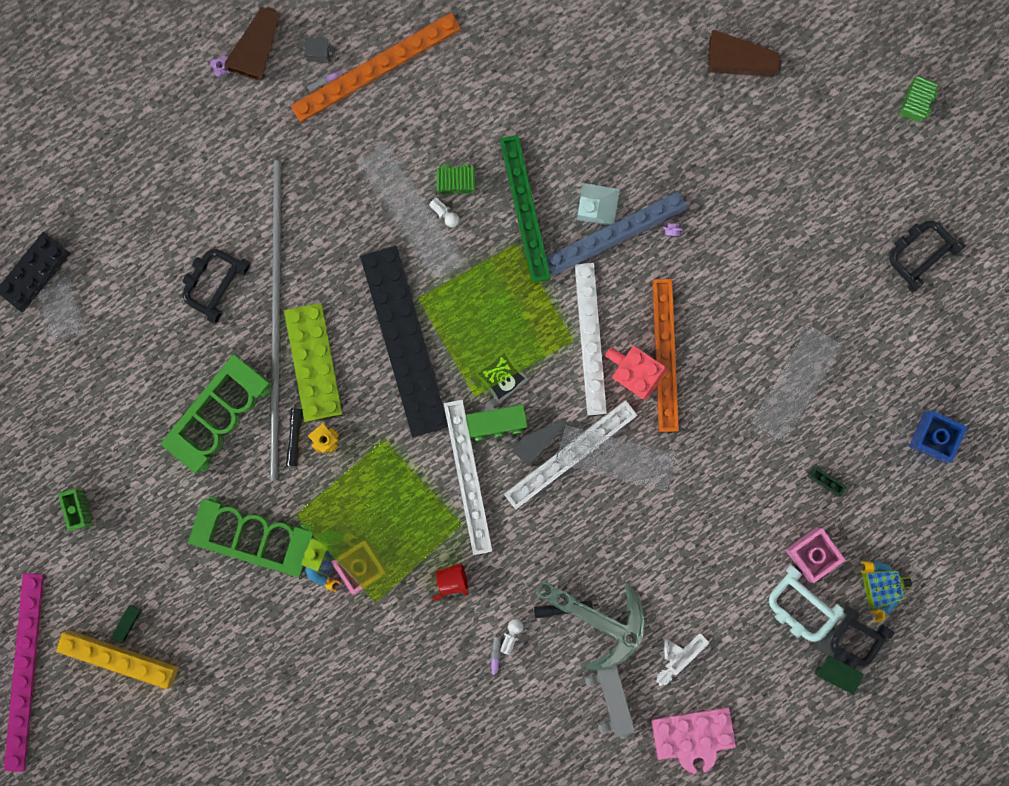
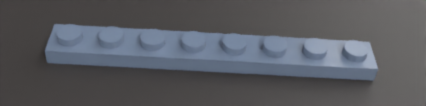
[546,192,688,276]

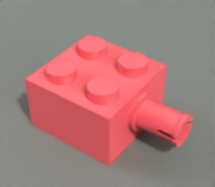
[605,346,669,401]

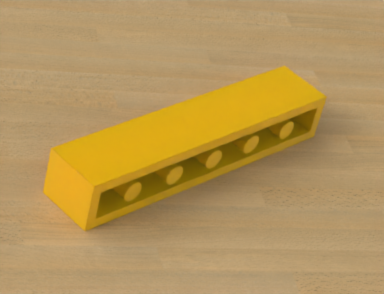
[55,630,179,689]

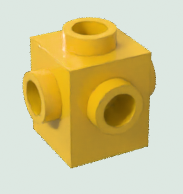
[308,423,340,454]

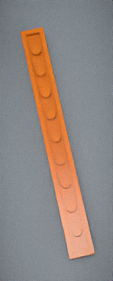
[291,13,461,123]

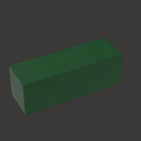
[807,467,846,497]
[110,605,142,644]

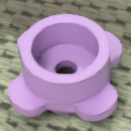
[210,56,230,77]
[663,223,683,236]

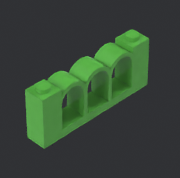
[161,354,273,474]
[188,496,316,577]

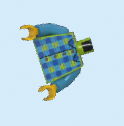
[302,530,358,592]
[861,561,912,622]

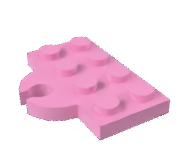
[651,707,736,774]

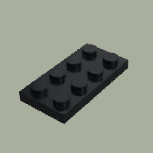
[0,232,71,313]

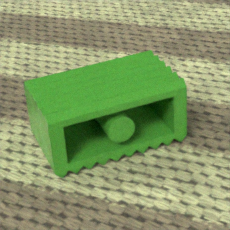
[899,75,939,122]
[437,164,476,194]
[58,489,94,531]

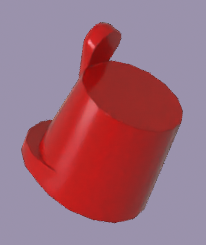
[433,563,469,601]

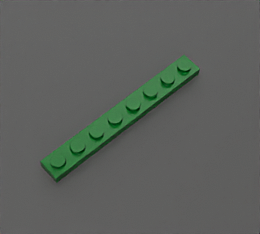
[500,135,551,284]

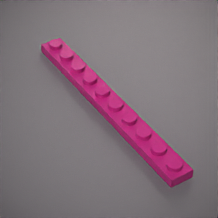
[4,573,44,772]

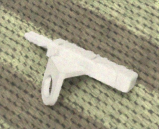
[656,634,709,686]

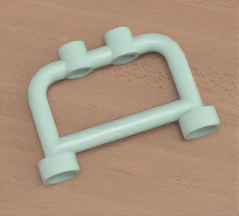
[769,564,846,642]

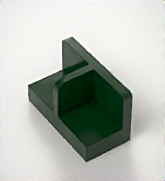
[814,656,864,695]

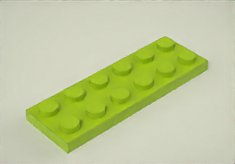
[284,303,343,422]

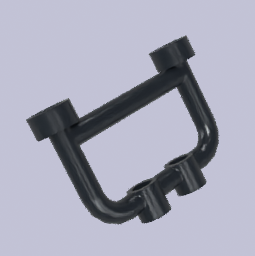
[889,220,966,293]
[182,249,251,325]
[830,606,895,669]

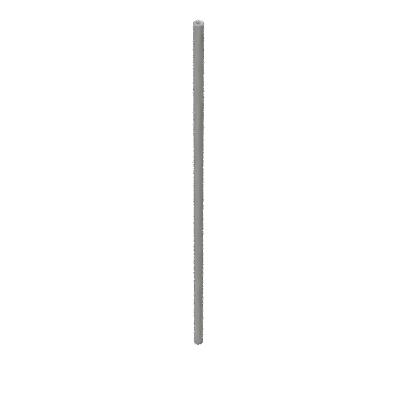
[270,161,281,481]

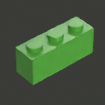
[466,405,527,441]

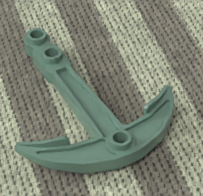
[536,582,645,670]

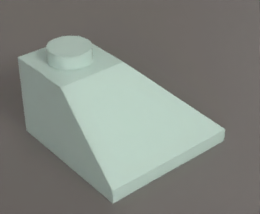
[577,183,620,225]

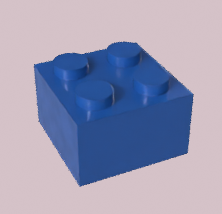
[908,410,968,463]

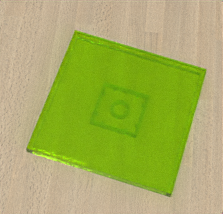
[418,243,574,397]
[296,440,462,603]

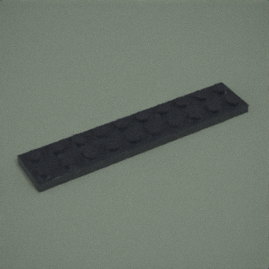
[360,246,448,437]

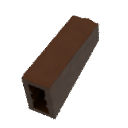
[225,7,280,81]
[707,30,782,77]

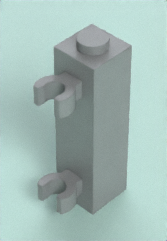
[584,666,635,739]

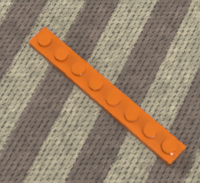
[652,279,679,432]

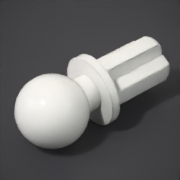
[429,198,460,227]
[500,619,523,655]

